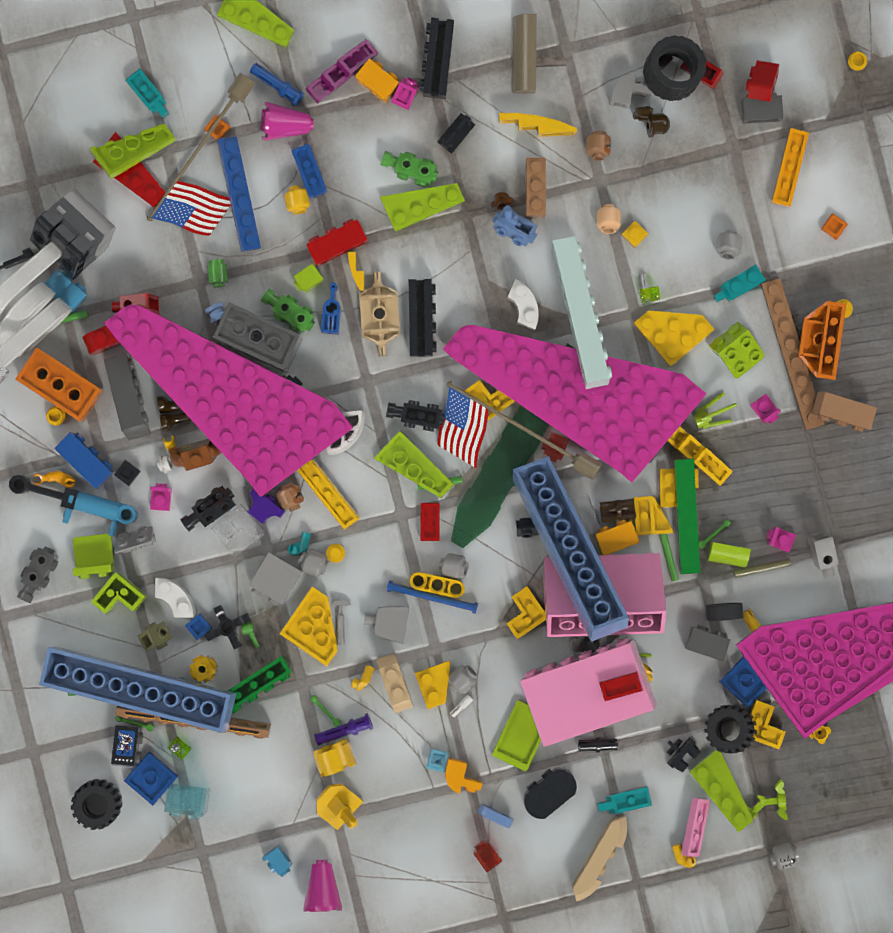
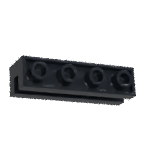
[420,17,454,99]
[408,279,437,357]

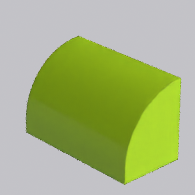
[707,542,751,568]

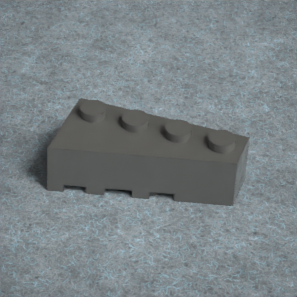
[103,353,151,441]

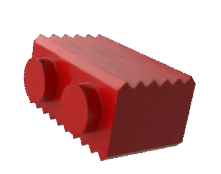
[745,60,780,102]

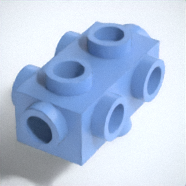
[492,206,538,247]

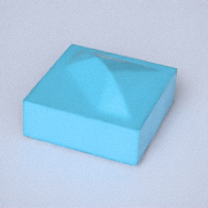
[426,749,449,773]

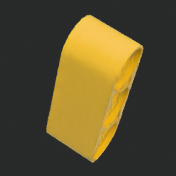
[410,572,465,598]

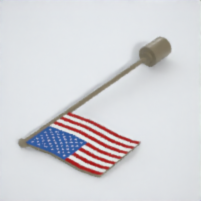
[147,73,255,236]
[438,381,602,480]

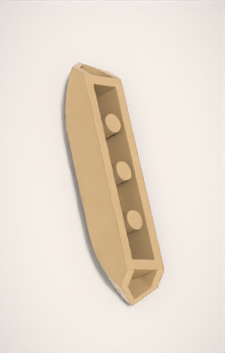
[572,816,627,902]

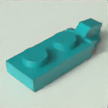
[125,68,169,119]
[713,264,766,303]
[597,786,652,814]

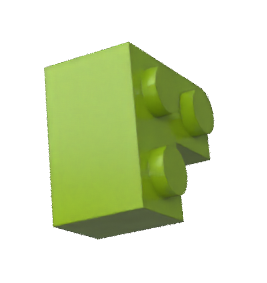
[91,572,148,614]

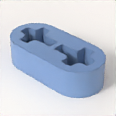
[477,803,514,828]

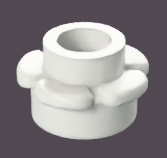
[157,455,173,474]

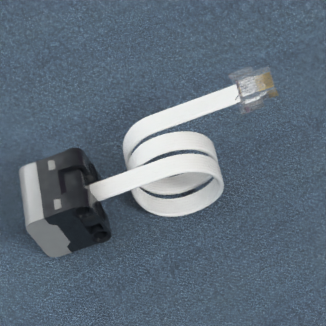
[0,189,116,383]

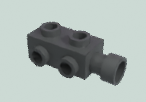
[17,546,59,603]

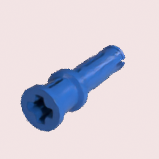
[249,62,304,107]

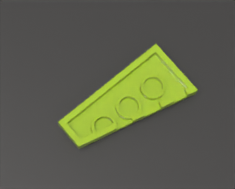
[89,124,175,179]

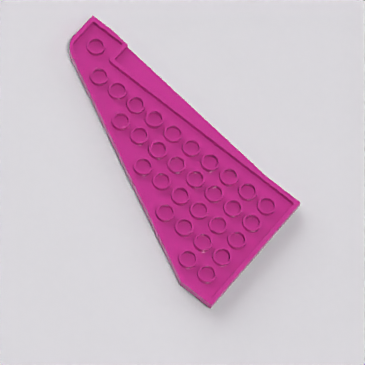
[104,305,353,497]
[442,325,707,483]
[735,602,893,738]

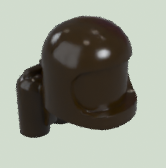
[633,106,670,138]

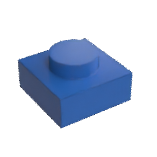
[185,613,212,640]

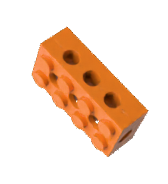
[15,347,104,422]

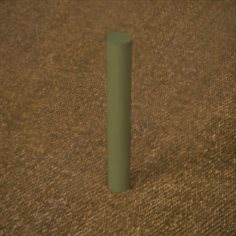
[733,558,791,578]

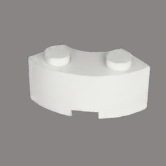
[507,279,539,331]
[327,410,365,455]
[155,578,196,618]

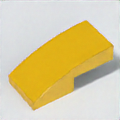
[348,252,365,292]

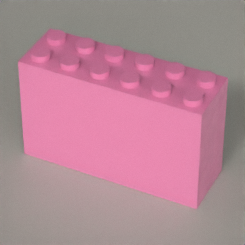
[543,553,666,637]
[520,637,657,747]

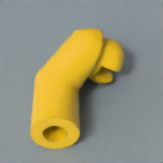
[671,843,696,868]

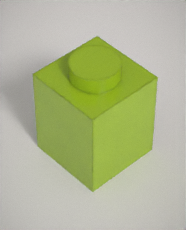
[293,263,324,294]

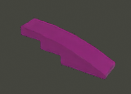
[305,39,378,104]

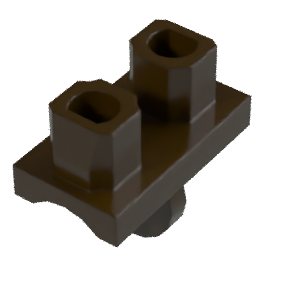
[599,499,636,522]

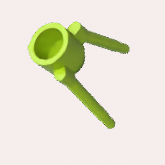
[693,392,737,429]

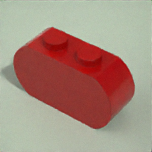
[82,326,121,355]

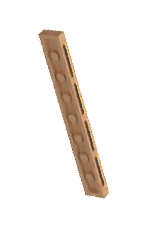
[761,278,825,430]
[115,706,271,739]

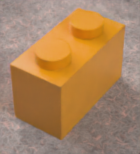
[355,58,399,103]
[594,520,640,555]

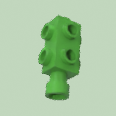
[380,151,439,187]
[261,288,315,333]

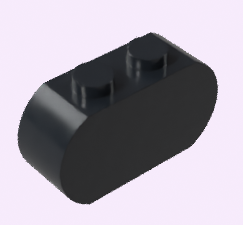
[523,767,577,819]

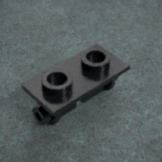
[437,113,476,154]
[516,518,539,538]

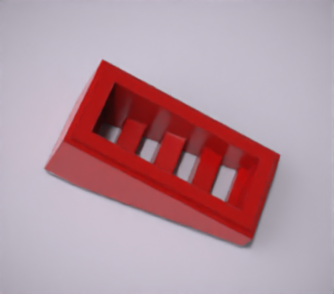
[680,61,723,89]

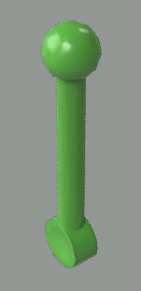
[699,520,731,548]
[310,695,340,726]
[115,715,154,732]

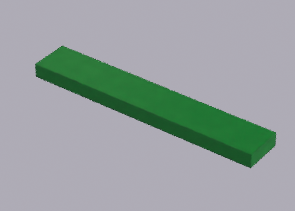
[674,458,700,575]

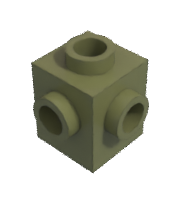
[137,621,173,653]

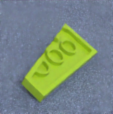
[217,0,294,49]
[380,183,465,232]
[374,431,455,498]
[689,750,753,833]

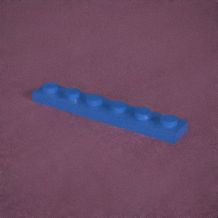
[217,136,261,252]

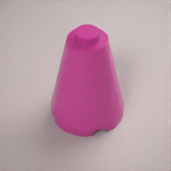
[261,102,314,141]
[303,860,342,912]

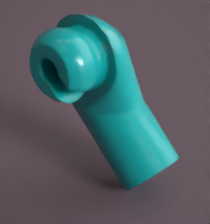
[288,532,311,556]

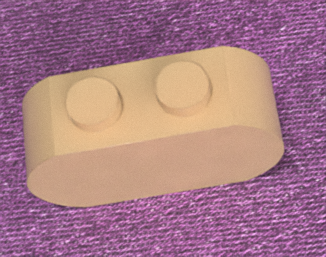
[376,653,414,714]

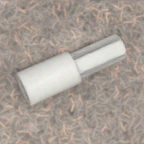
[450,694,473,718]

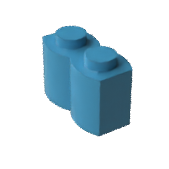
[45,269,88,313]

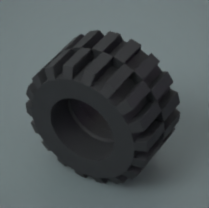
[704,705,757,754]
[71,779,122,830]

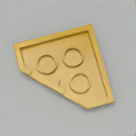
[633,310,715,367]
[280,586,338,667]

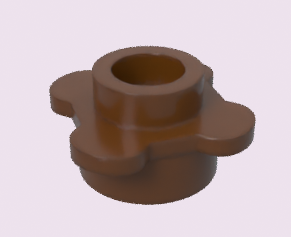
[491,192,513,210]

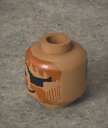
[586,131,611,161]
[276,482,304,512]

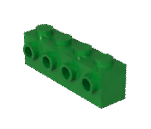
[227,655,293,714]

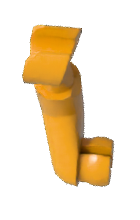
[33,470,76,488]

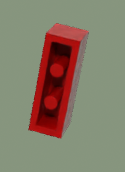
[306,219,368,267]

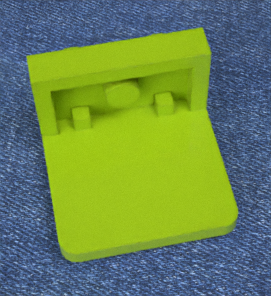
[708,322,765,379]
[72,534,115,579]

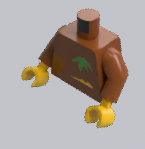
[163,435,221,471]

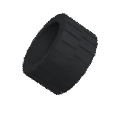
[643,35,706,101]

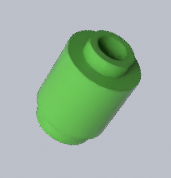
[207,259,228,288]

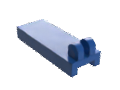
[291,144,327,198]

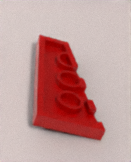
[93,131,166,208]

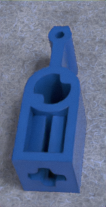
[321,283,341,335]

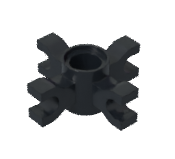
[205,605,250,650]

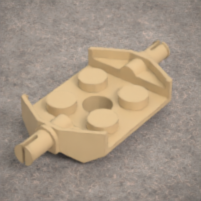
[359,272,400,357]

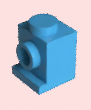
[262,845,292,877]

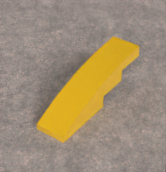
[499,113,577,137]
[667,426,733,486]

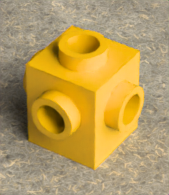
[189,654,218,683]

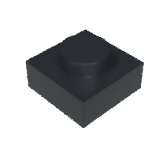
[114,460,141,487]

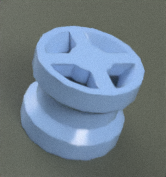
[205,302,225,324]

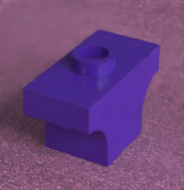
[248,489,285,524]

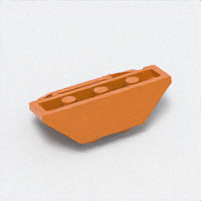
[798,301,846,380]

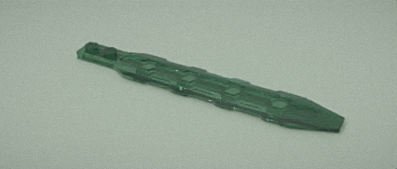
[451,343,576,548]

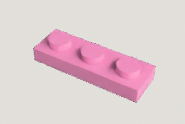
[681,797,710,857]

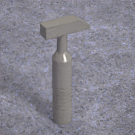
[332,600,351,645]

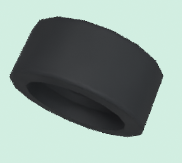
[706,603,744,621]

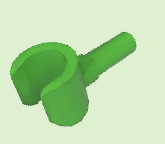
[241,623,260,648]

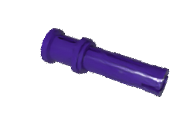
[314,713,373,746]

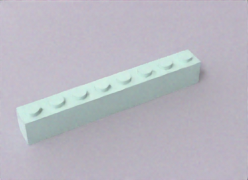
[552,236,612,389]

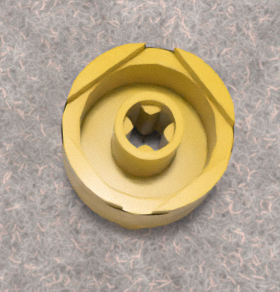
[313,738,357,777]

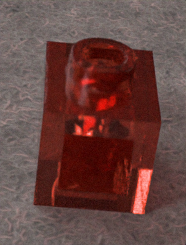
[541,432,570,463]
[473,840,502,872]

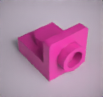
[391,77,420,110]
[750,394,781,424]
[150,483,172,511]
[766,527,796,553]

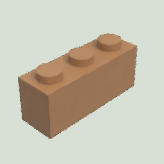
[526,158,546,218]
[812,392,877,432]

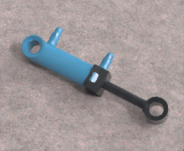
[9,475,138,537]

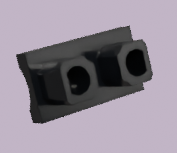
[666,737,701,773]

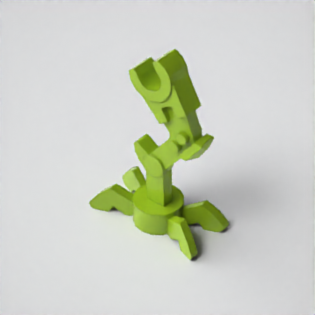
[746,779,788,820]

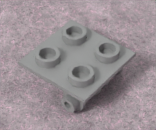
[115,526,156,554]

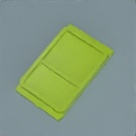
[492,700,541,772]

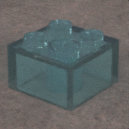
[164,784,210,819]

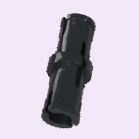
[578,737,618,753]

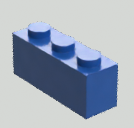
[54,432,114,489]

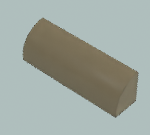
[512,14,537,94]

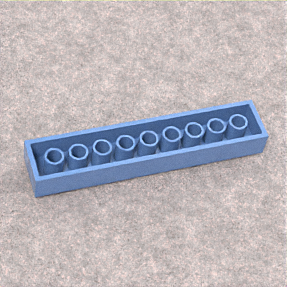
[513,456,629,641]
[39,646,237,733]

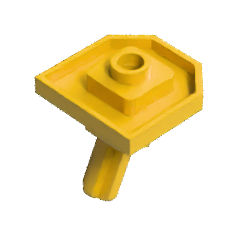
[316,783,363,830]

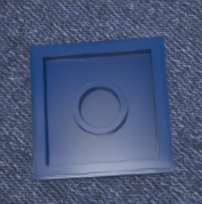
[719,656,767,708]
[124,751,178,806]

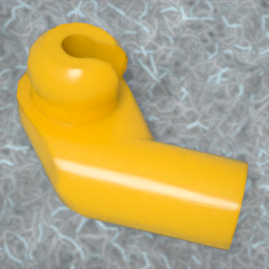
[351,665,375,691]

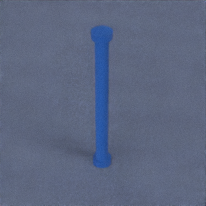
[387,580,478,614]

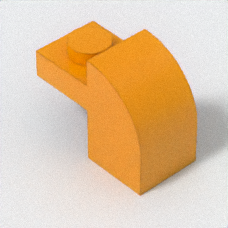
[445,757,482,794]

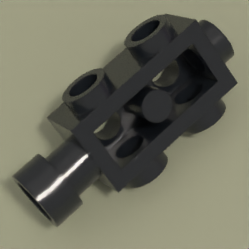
[386,400,445,432]
[180,485,236,532]

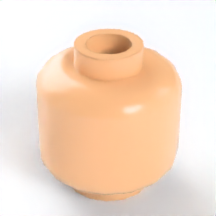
[596,204,621,234]

